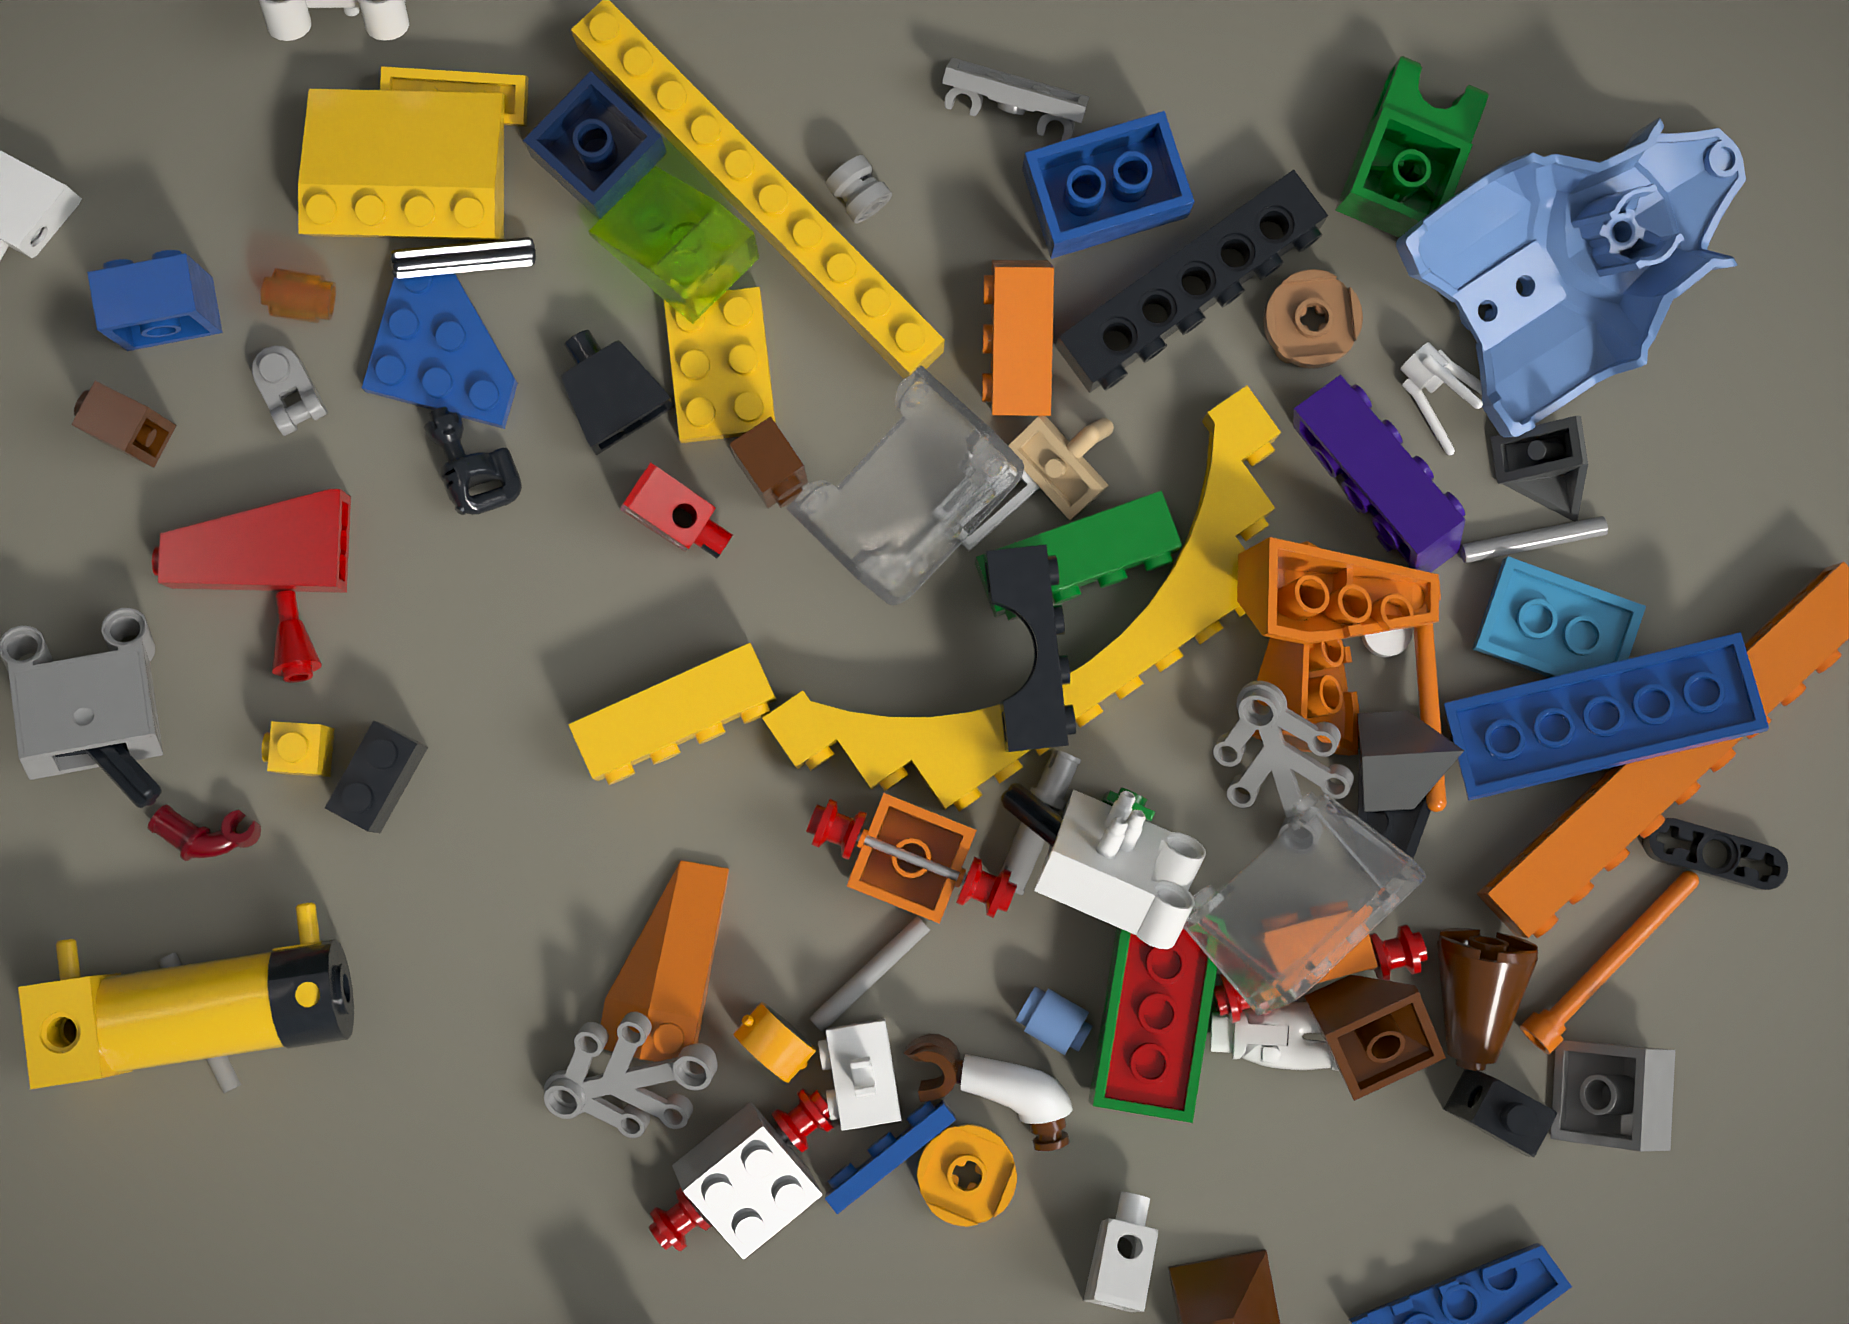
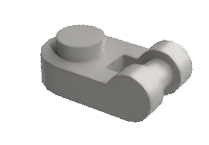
[252,346,328,436]

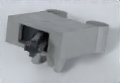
[0,608,163,808]

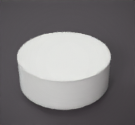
[1361,627,1413,657]

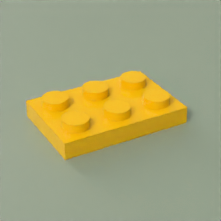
[664,287,776,443]

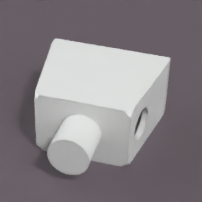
[0,151,82,261]
[1083,1192,1158,1312]

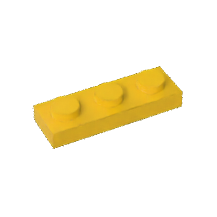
[380,66,529,127]

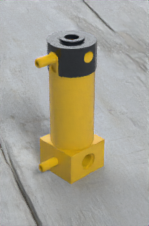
[18,902,354,1089]

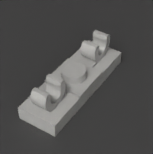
[942,57,1089,141]

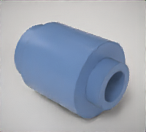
[1015,986,1093,1055]

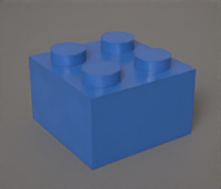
[87,250,223,351]

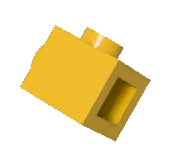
[262,721,335,777]

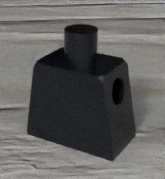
[561,330,674,456]
[1443,1069,1557,1158]

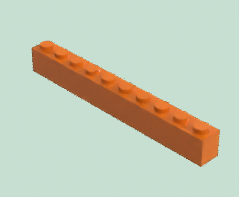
[1476,561,1849,938]

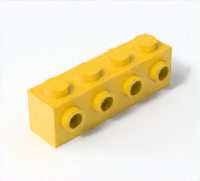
[568,643,777,785]

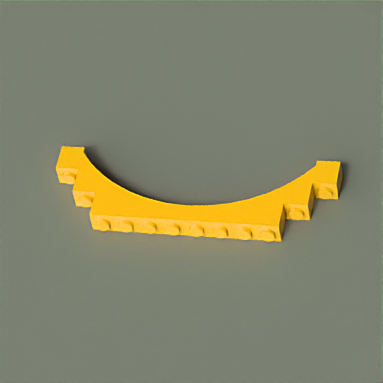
[762,385,1281,812]

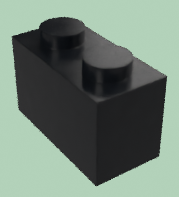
[325,720,428,833]

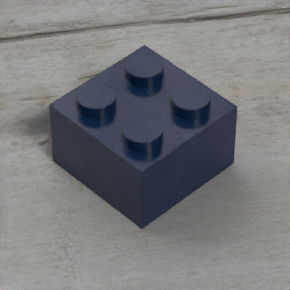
[523,71,667,221]

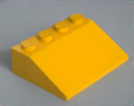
[298,89,504,240]

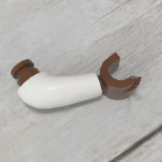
[904,1034,1073,1151]

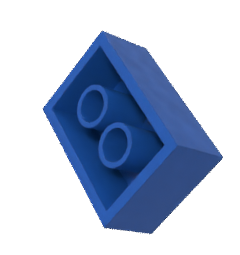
[1022,111,1194,259]

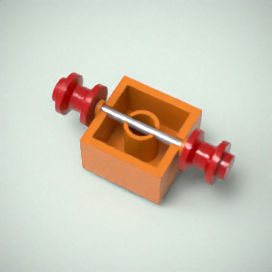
[806,793,1017,924]
[1213,900,1428,1023]

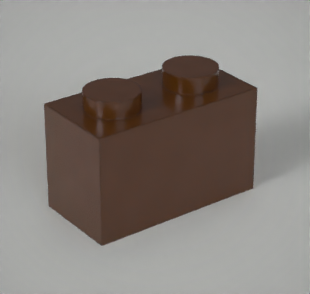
[71,381,177,468]
[729,416,808,508]

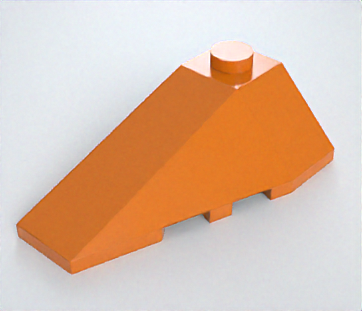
[1237,537,1439,645]
[1252,541,1359,756]
[600,860,730,1062]

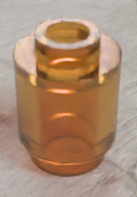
[261,268,336,323]

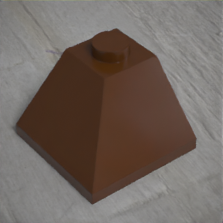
[1304,974,1446,1101]
[1168,1249,1280,1324]

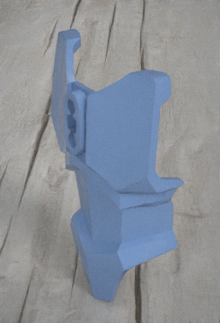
[1396,118,1746,437]

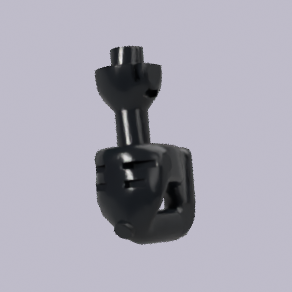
[424,407,522,515]

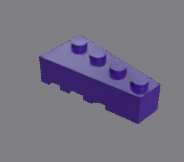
[1293,374,1466,573]

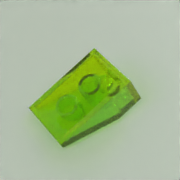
[588,166,760,324]

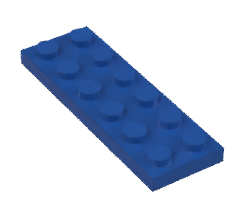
[1444,632,1769,801]

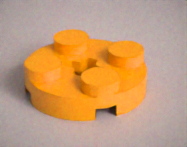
[917,1123,1017,1227]

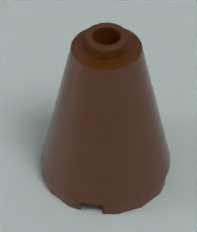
[1437,928,1538,1071]

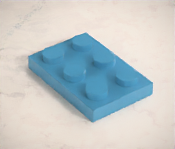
[1472,556,1646,678]

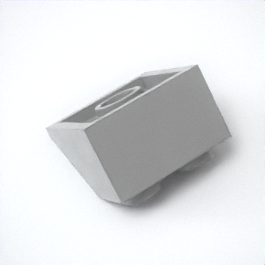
[1551,1040,1675,1152]

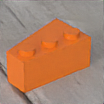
[982,260,1054,416]

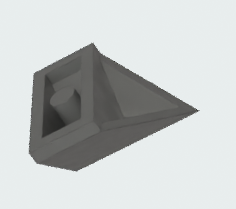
[1491,416,1588,522]
[1357,710,1464,812]

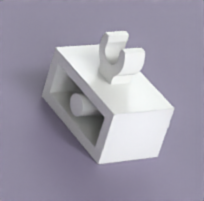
[818,1018,901,1131]

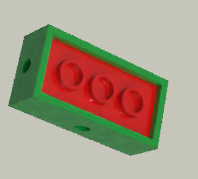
[1089,916,1224,1123]

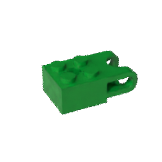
[1335,56,1489,238]

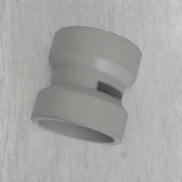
[826,155,892,223]

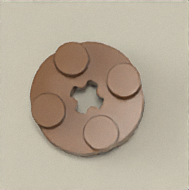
[1263,269,1363,369]

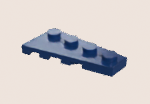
[1348,1243,1572,1324]

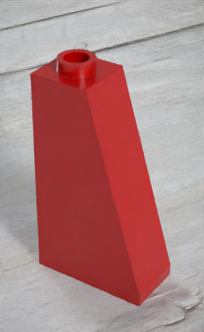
[152,489,351,593]

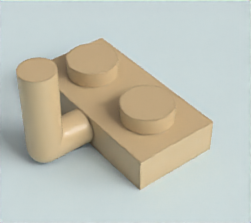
[1005,416,1114,520]

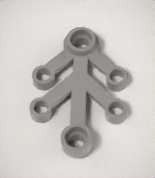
[1213,681,1354,856]
[544,1012,718,1138]

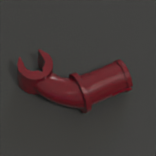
[147,804,261,861]

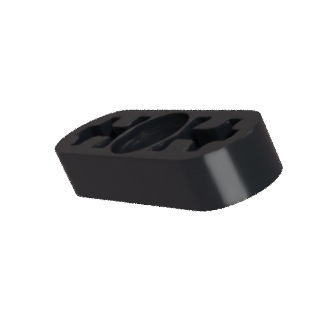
[1642,818,1788,890]

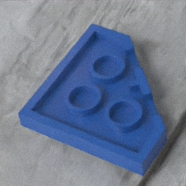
[362,273,518,429]

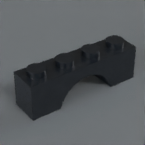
[984,544,1076,752]

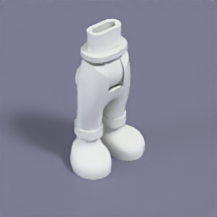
[1210,1002,1339,1071]

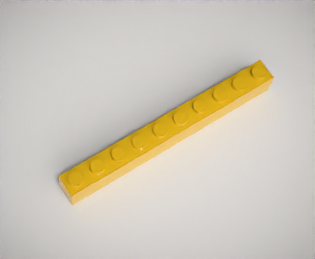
[571,0,945,385]

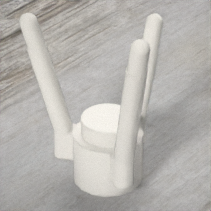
[1400,342,1483,455]

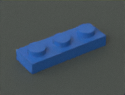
[825,1100,956,1214]

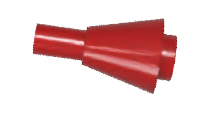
[272,590,322,683]

